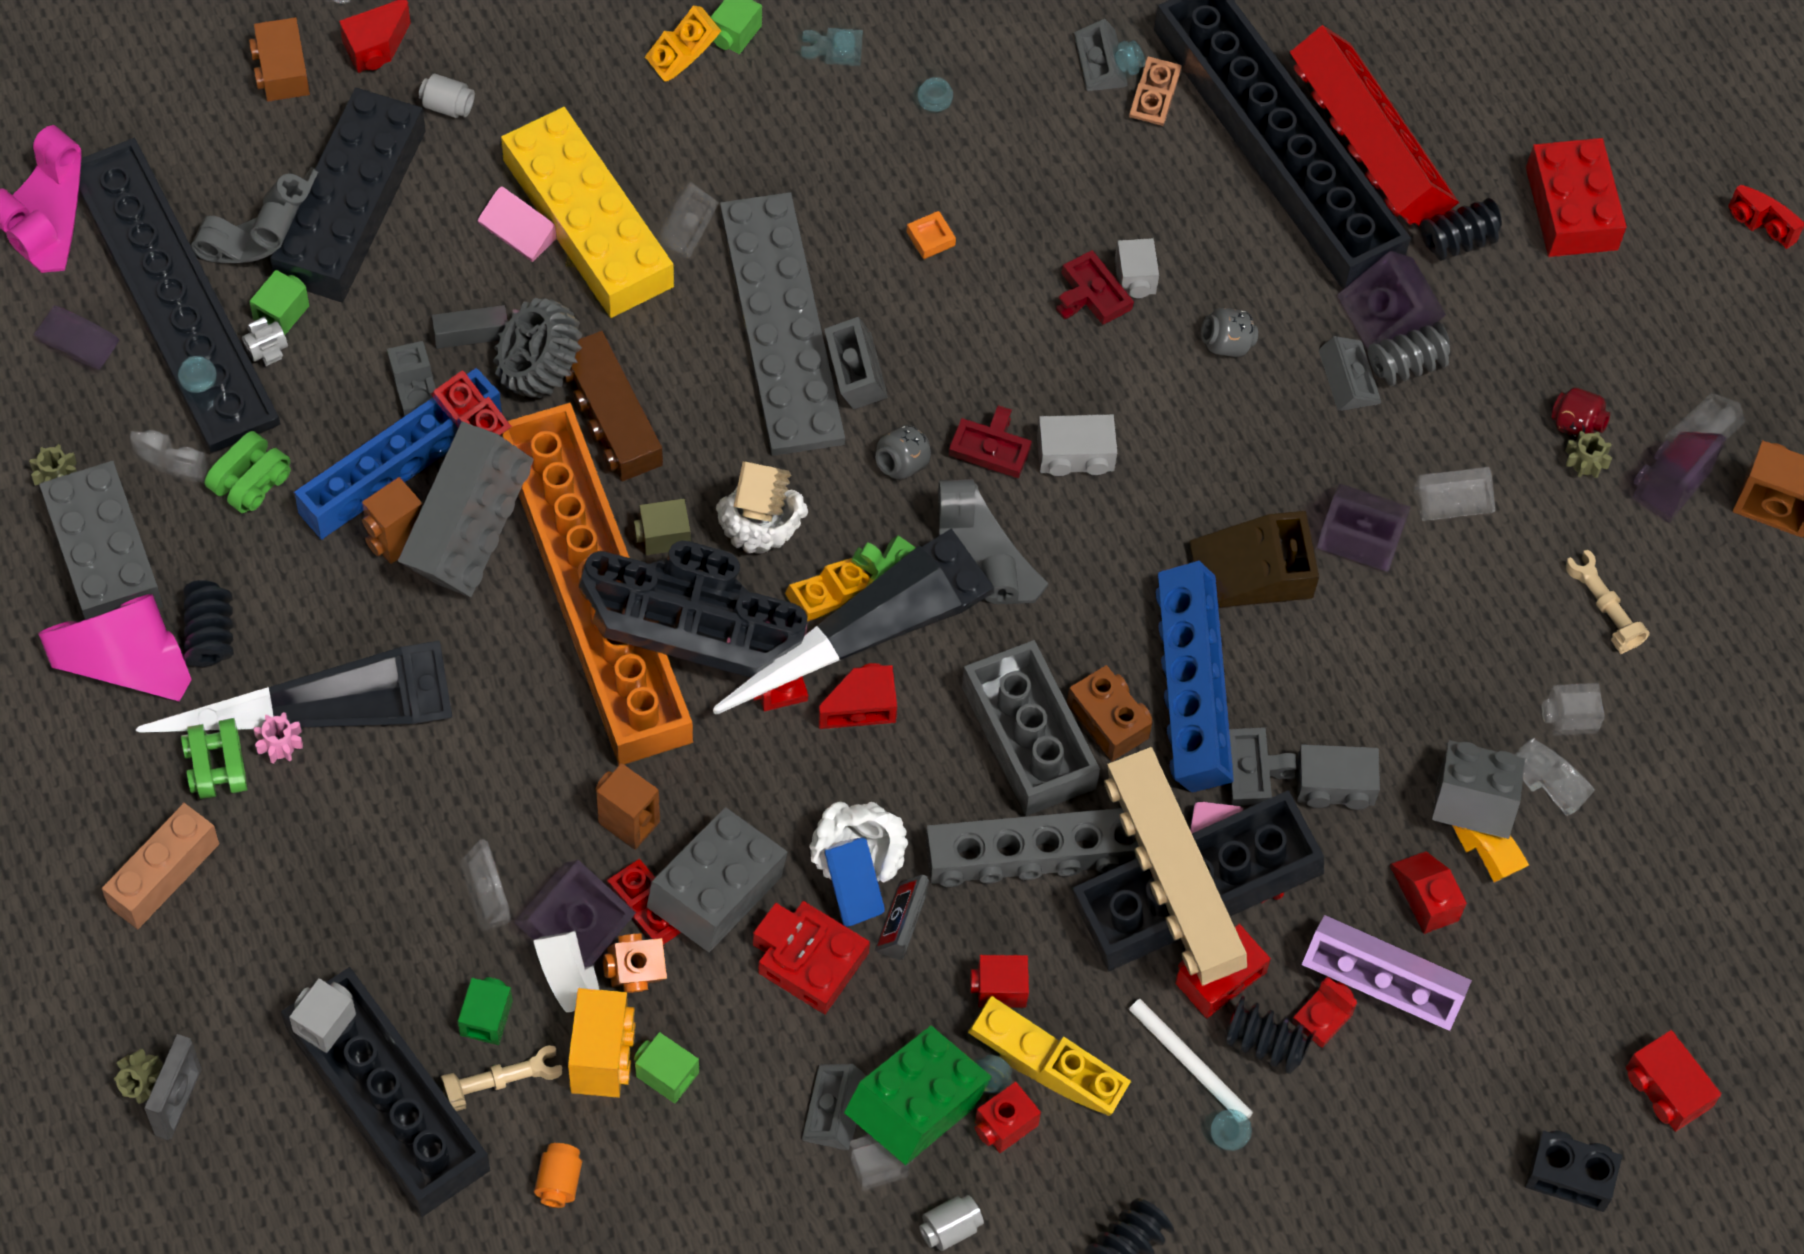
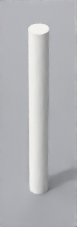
[1129,999,1253,1124]

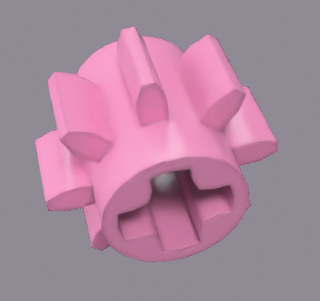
[254,712,303,764]

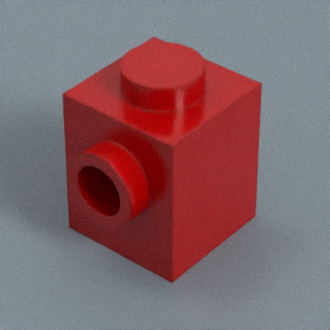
[970,955,1029,1008]
[975,1082,1041,1153]

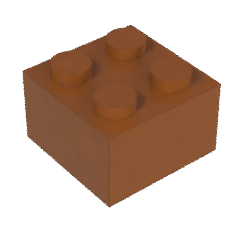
[1732,440,1804,538]

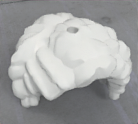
[716,486,808,554]
[809,802,908,882]

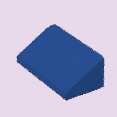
[824,837,885,927]

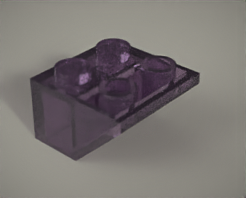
[1317,484,1411,572]

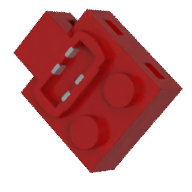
[753,901,870,1015]

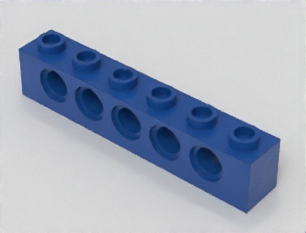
[294,368,502,540]
[1156,561,1234,792]

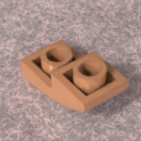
[1129,56,1182,126]

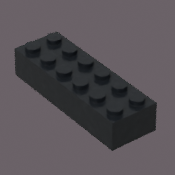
[271,87,426,303]
[1073,790,1324,971]
[281,967,491,1217]

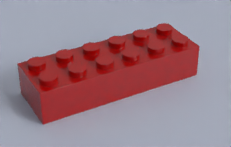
[1290,25,1460,226]

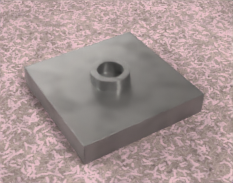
[144,1034,202,1140]

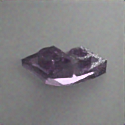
[34,305,120,370]

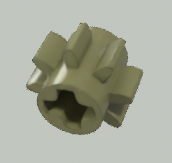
[1565,431,1612,478]
[29,444,77,486]
[114,1049,163,1104]

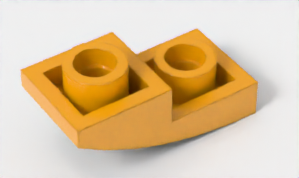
[645,5,721,81]
[785,558,870,622]
[1452,825,1529,882]

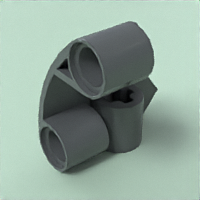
[191,167,318,263]
[938,479,1049,604]

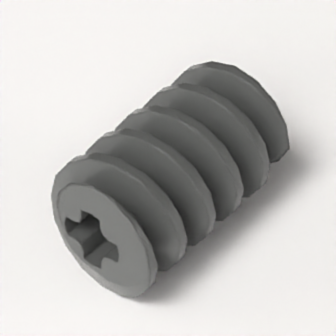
[1368,321,1450,386]

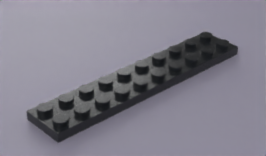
[79,137,281,453]

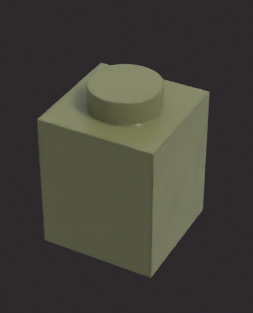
[633,499,691,555]

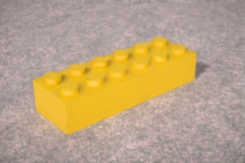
[501,107,674,318]

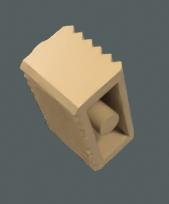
[733,461,792,522]

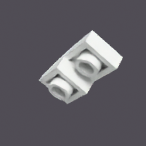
[534,931,599,1013]

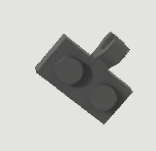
[1229,728,1297,806]

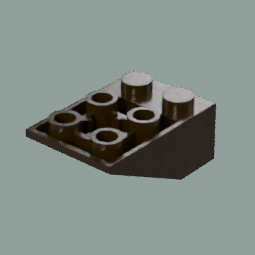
[1189,511,1319,608]

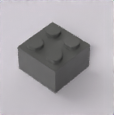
[1432,740,1525,839]

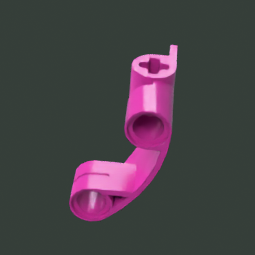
[0,125,82,273]
[38,594,192,701]

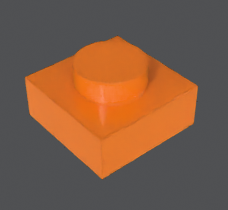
[907,211,956,259]

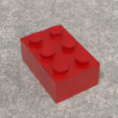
[1526,138,1627,257]

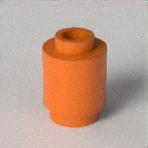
[534,1143,582,1208]

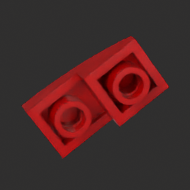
[1728,185,1804,249]
[431,370,512,435]
[607,858,681,945]

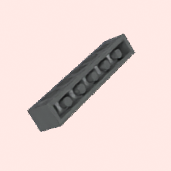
[925,808,1139,887]

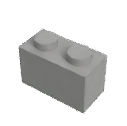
[1037,414,1117,476]

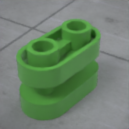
[205,431,291,513]
[181,718,248,800]

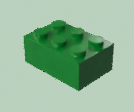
[844,1025,992,1166]

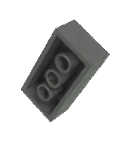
[398,422,534,597]
[39,461,163,620]
[962,640,1100,816]

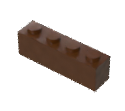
[563,331,663,482]

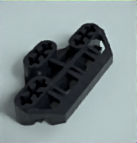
[578,540,807,678]

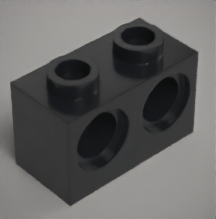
[1525,1130,1623,1212]

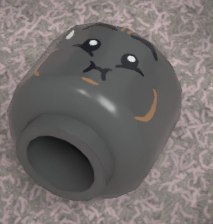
[1201,307,1258,357]
[875,425,931,480]

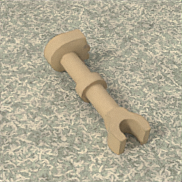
[1565,550,1649,654]
[440,1045,562,1111]

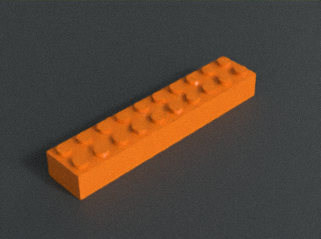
[500,403,693,765]

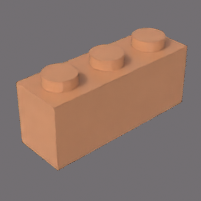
[102,803,219,930]

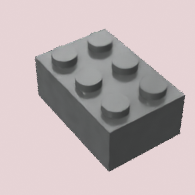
[647,807,788,952]

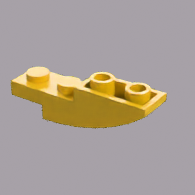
[968,996,1131,1116]

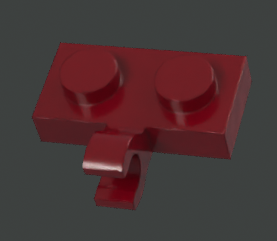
[1056,250,1134,325]
[949,405,1032,479]

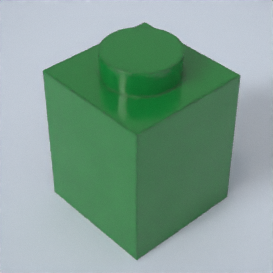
[458,977,513,1045]

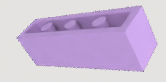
[1302,915,1472,1031]

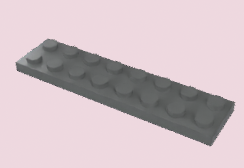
[720,192,845,456]

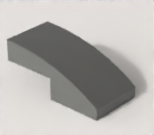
[387,341,436,417]

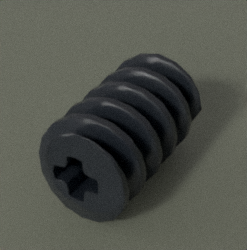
[1420,198,1502,261]
[184,580,234,667]
[1226,996,1316,1074]
[1085,1198,1175,1254]

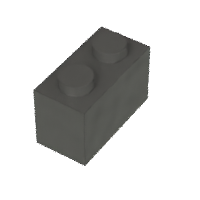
[824,317,888,409]
[1296,744,1380,810]

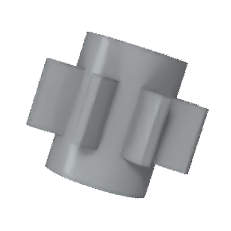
[242,317,288,366]

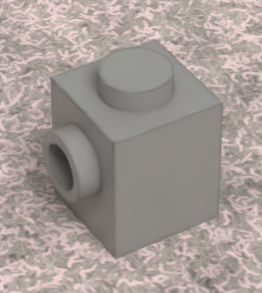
[289,979,356,1053]

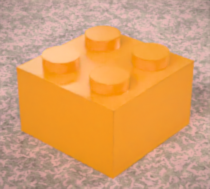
[568,988,636,1098]

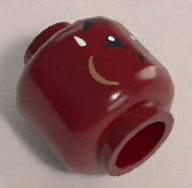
[1552,387,1610,438]

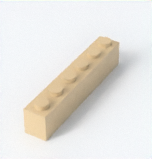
[1104,747,1247,986]

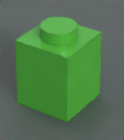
[711,0,762,54]
[249,270,309,335]
[634,1032,699,1103]

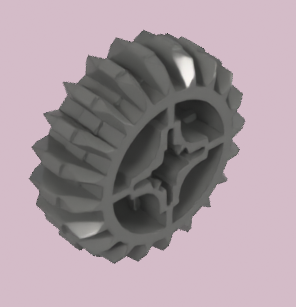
[493,298,583,398]

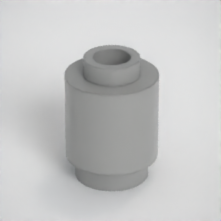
[419,73,475,118]
[919,1195,984,1251]

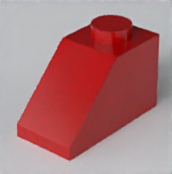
[339,0,411,73]
[818,663,897,729]
[1390,851,1467,934]

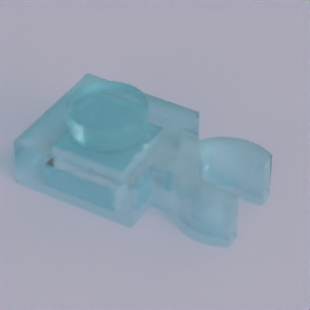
[801,28,863,66]

